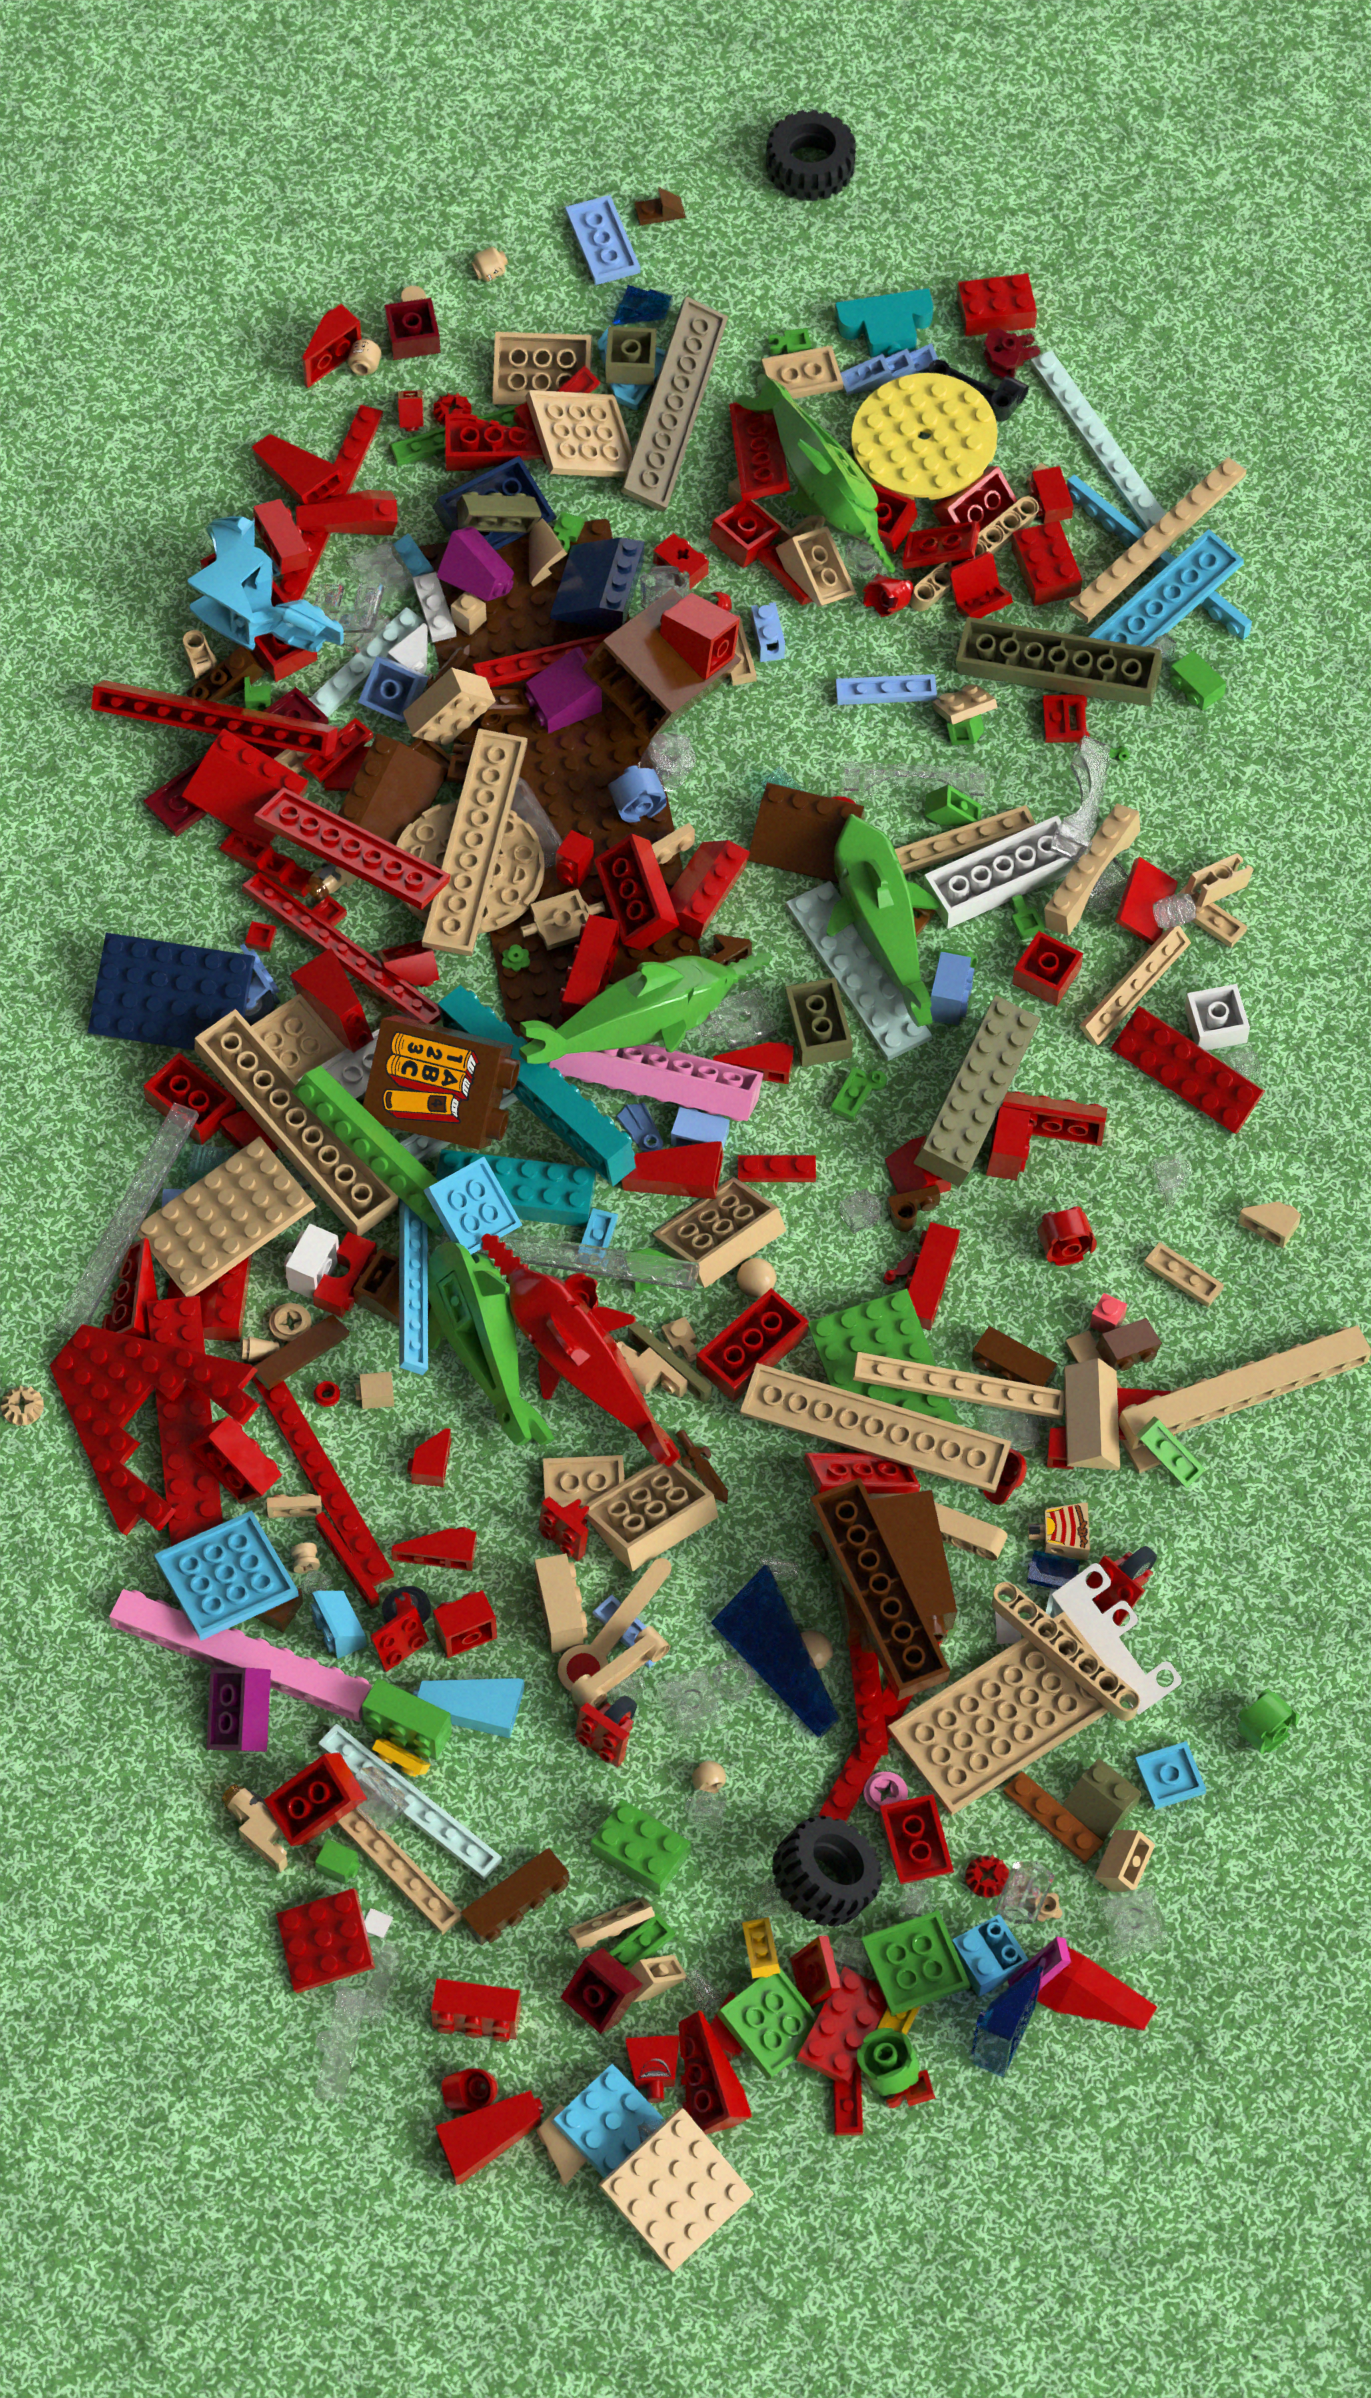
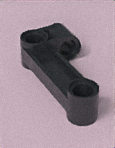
[928,359,1029,422]

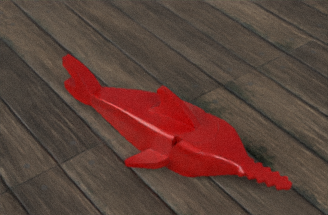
[482,1233,681,1468]

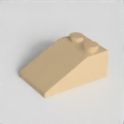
[776,526,857,607]

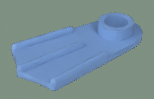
[616,1103,663,1152]

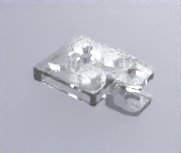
[695,987,777,1050]

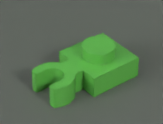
[768,328,811,355]
[553,511,584,554]

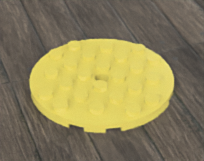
[851,373,997,500]

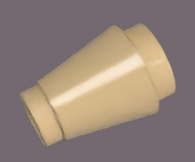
[241,1336,280,1362]

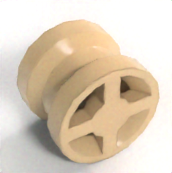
[290,1543,320,1574]

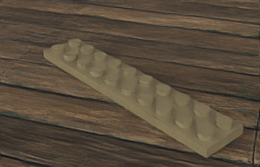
[620,296,728,512]

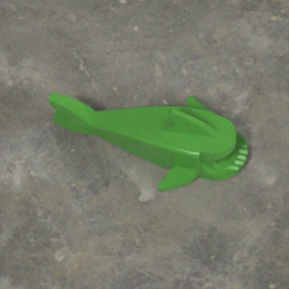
[428,1242,555,1446]

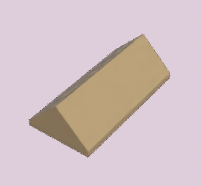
[1064,1358,1120,1470]

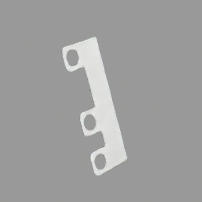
[1052,1563,1182,1715]

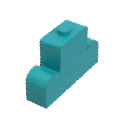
[835,288,933,358]

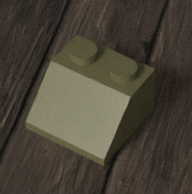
[1062,1758,1141,1842]

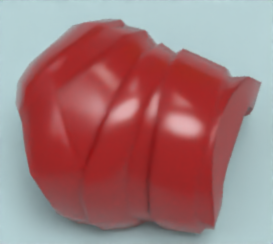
[710,591,732,612]

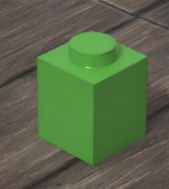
[315,1839,360,1885]

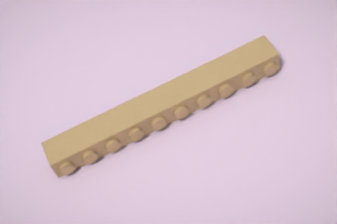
[1118,1325,1371,1450]

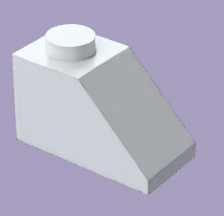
[388,623,428,674]

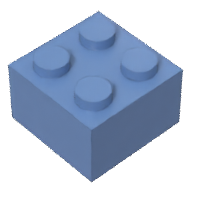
[358,656,429,722]
[930,952,975,1026]

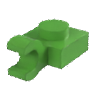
[1010,894,1045,941]

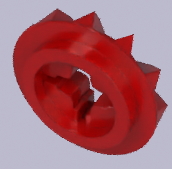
[433,392,472,425]
[965,1854,1010,1898]

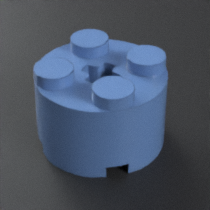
[608,766,667,822]

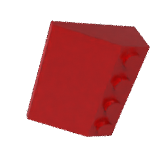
[181,728,309,844]
[167,1253,253,1342]

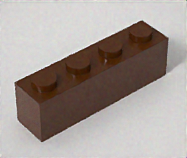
[460,1847,569,1946]

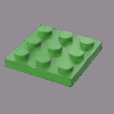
[861,1910,970,2016]
[716,1967,818,2081]

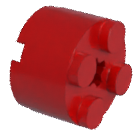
[1037,1206,1097,1266]

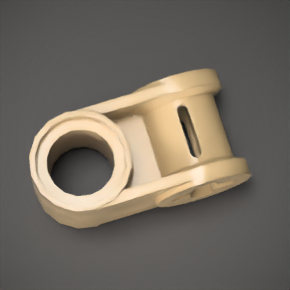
[183,630,217,680]

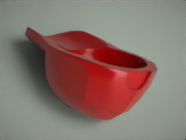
[983,1449,1027,1505]
[442,2068,498,2111]

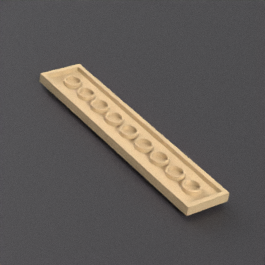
[422,729,528,957]
[740,1363,1011,1493]

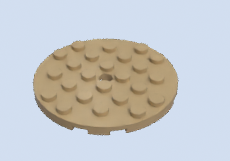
[396,799,545,934]

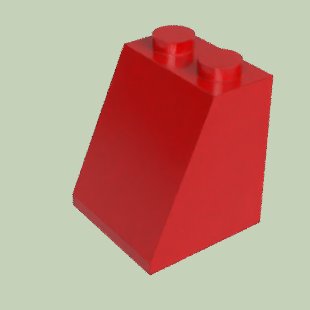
[660,592,740,680]

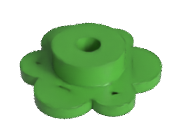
[502,944,530,972]

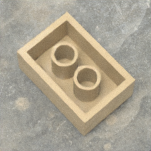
[403,668,495,745]
[535,1553,588,1654]

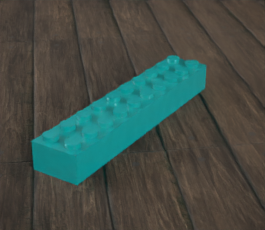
[437,985,636,1186]

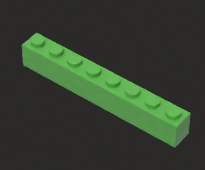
[292,1065,446,1236]

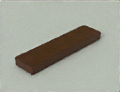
[254,1314,350,1390]

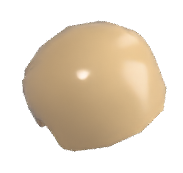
[736,1258,777,1298]
[790,1630,833,1671]

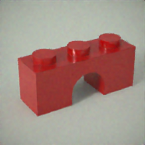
[313,1231,377,1318]

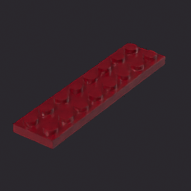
[143,687,329,837]

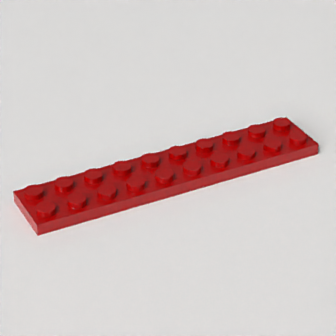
[147,1296,223,1547]

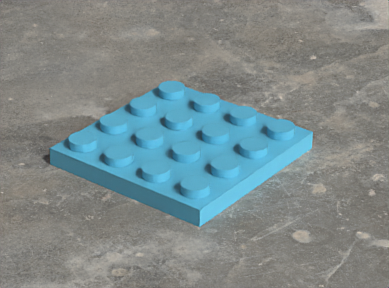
[154,1510,299,1641]

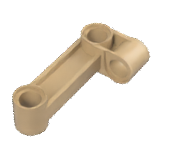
[571,1626,670,1715]

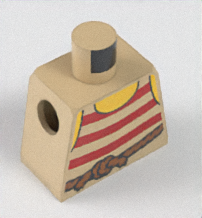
[1028,1503,1090,1560]

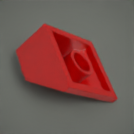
[376,940,440,987]

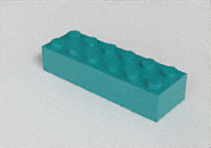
[436,1149,596,1228]

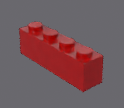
[905,1222,961,1331]

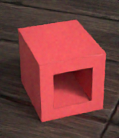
[1090,1293,1127,1333]

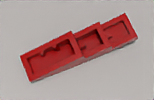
[219,830,314,898]

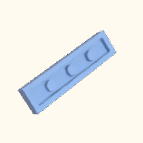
[836,674,937,705]

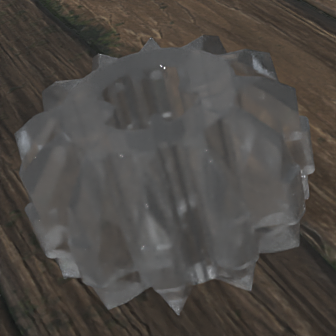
[1153,893,1196,928]

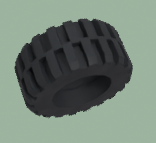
[766,109,856,201]
[772,1816,882,1927]

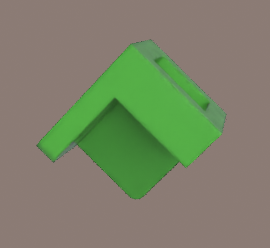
[244,677,271,712]
[947,714,984,745]

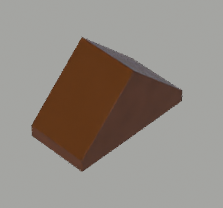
[254,1588,303,1633]

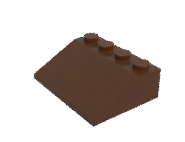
[337,733,448,846]
[748,782,865,884]

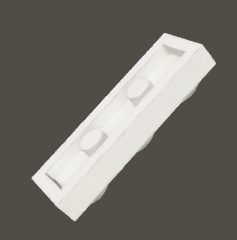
[413,572,456,642]

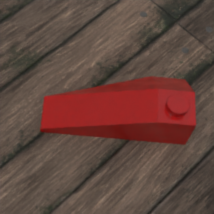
[445,414,543,471]
[295,490,398,536]
[102,1238,158,1341]
[1032,1946,1157,2031]
[678,2011,752,2135]

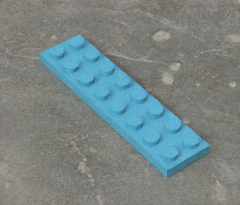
[1089,529,1244,648]

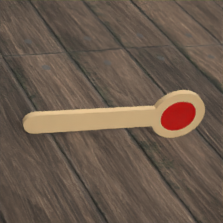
[558,1558,672,1693]

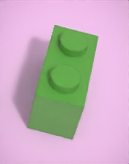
[1169,650,1227,711]

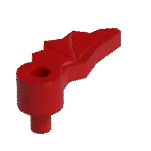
[883,1251,914,1285]

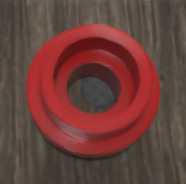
[314,1381,341,1407]

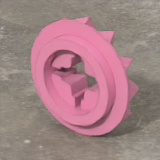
[864,1772,908,1813]

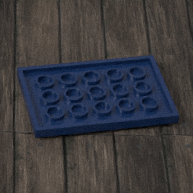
[87,932,255,1051]

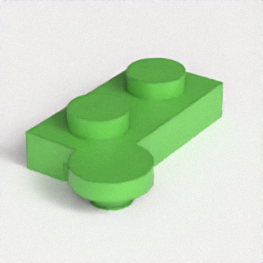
[830,1067,887,1122]

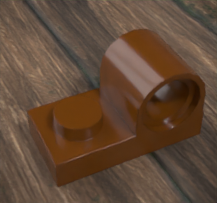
[478,689,530,728]
[887,1185,940,1232]

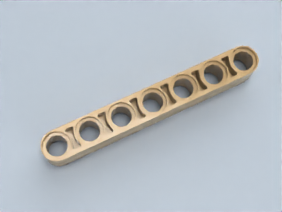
[909,497,1039,611]
[868,1494,1008,1561]
[992,1582,1140,1721]

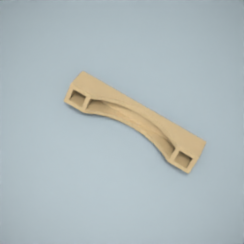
[1044,803,1140,936]

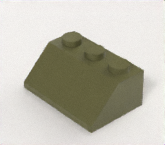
[457,492,541,533]

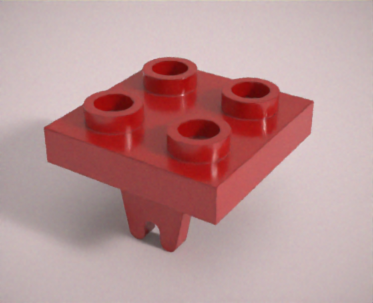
[538,1496,589,1562]

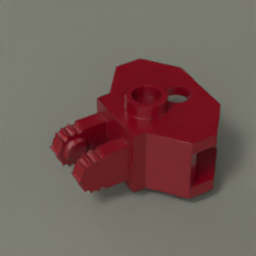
[983,328,1041,380]

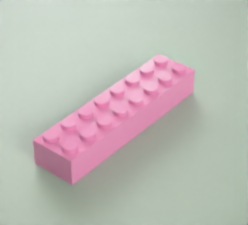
[549,1044,763,1121]

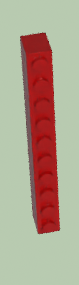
[91,680,338,757]

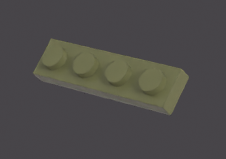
[628,1321,712,1404]

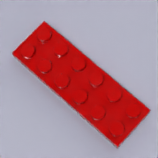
[729,397,791,501]
[1111,1006,1265,1134]

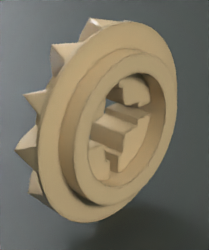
[269,1303,311,1343]
[1,1385,44,1426]

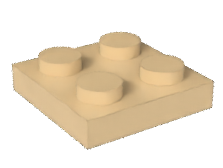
[932,684,998,725]

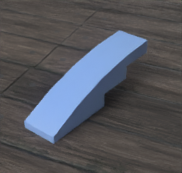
[840,343,938,395]

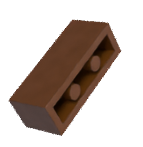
[972,1326,1058,1388]

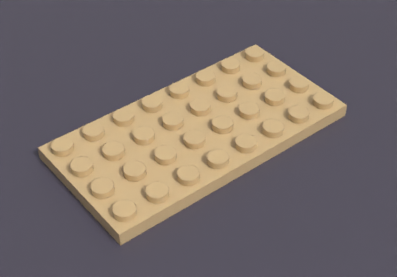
[887,1612,1125,1816]

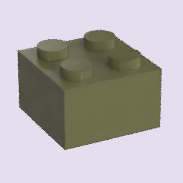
[606,326,657,385]

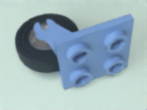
[240,944,280,1026]

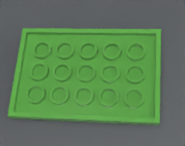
[808,1289,958,1453]

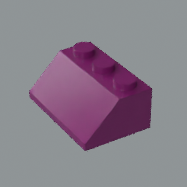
[206,1668,271,1752]

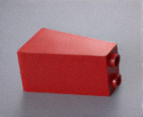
[290,948,374,1053]

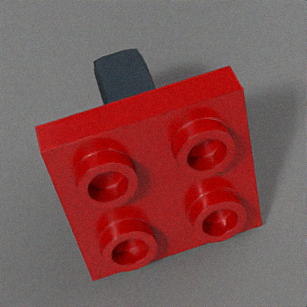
[575,1695,637,1768]

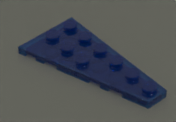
[710,1564,840,1738]

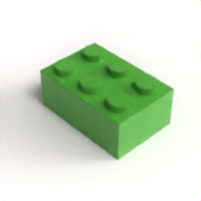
[362,1678,452,1760]
[591,1799,691,1896]

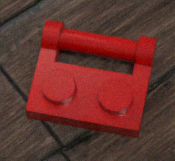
[1042,695,1090,744]

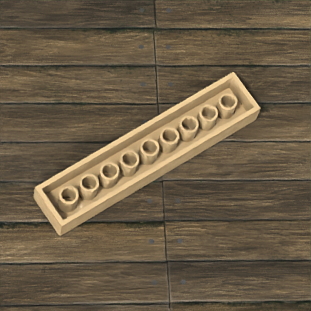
[195,1009,399,1236]

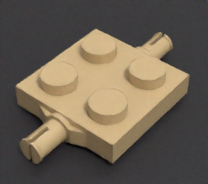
[520,889,605,950]

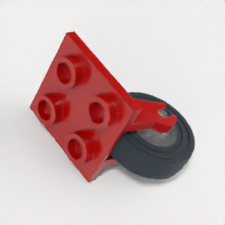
[1086,1546,1157,1626]
[370,1586,431,1672]

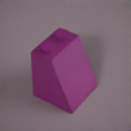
[436,526,514,601]
[524,647,602,734]

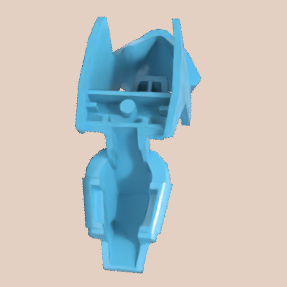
[188,516,344,652]

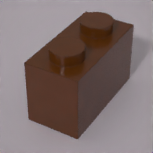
[1096,1318,1162,1371]

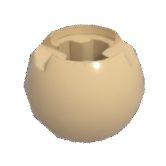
[692,1761,726,1795]

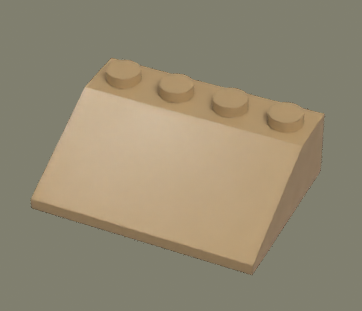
[492,332,592,405]
[653,1177,786,1288]
[582,1461,719,1572]

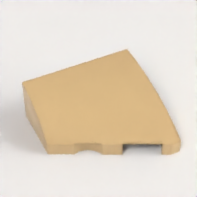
[529,518,567,587]
[536,2104,587,2186]

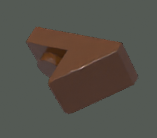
[635,187,686,226]
[707,934,752,966]

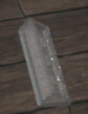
[511,777,563,868]

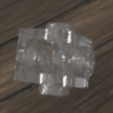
[839,1188,882,1234]

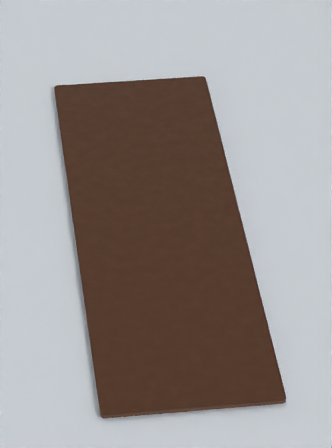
[419,519,714,1043]

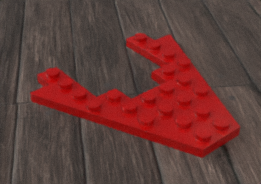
[49,1324,260,1536]

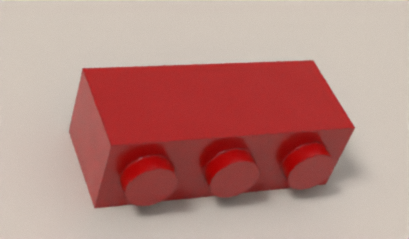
[253,499,311,575]

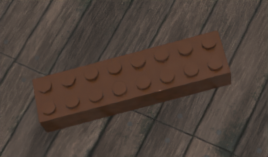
[808,1478,950,1701]

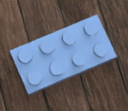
[565,195,640,285]

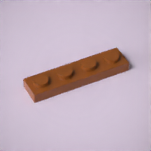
[1003,1771,1104,1864]

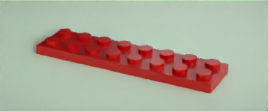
[254,787,451,910]

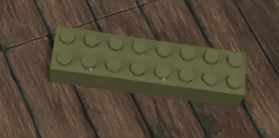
[956,617,1162,707]
[913,995,1041,1187]

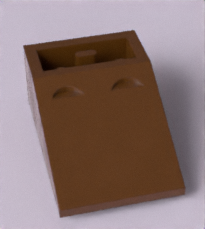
[353,1249,432,1326]

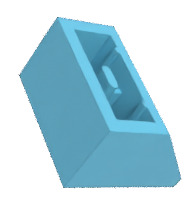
[310,1591,367,1659]
[952,1914,1029,1997]

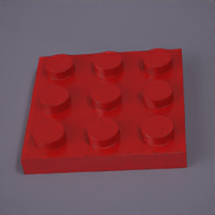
[276,1888,375,1993]

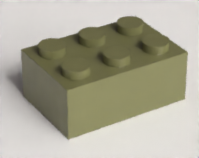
[785,977,853,1067]

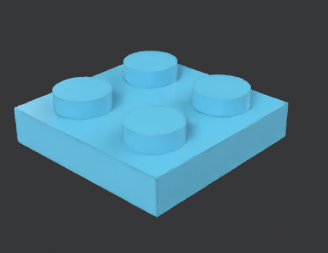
[1135,1741,1206,1810]

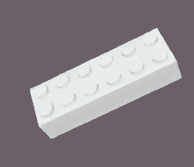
[923,815,1082,929]

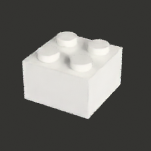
[1184,984,1250,1050]
[284,1224,339,1299]

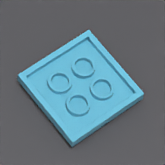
[423,1157,522,1254]
[551,2064,666,2179]

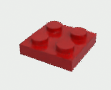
[790,1936,841,2009]

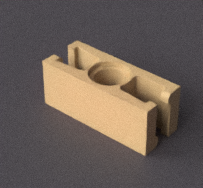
[1185,853,1254,908]

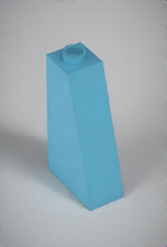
[413,1678,524,1738]

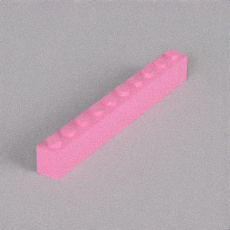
[109,1589,372,1722]

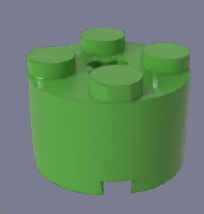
[1237,1688,1300,1755]
[857,2028,920,2096]

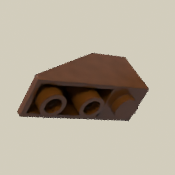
[186,645,267,702]

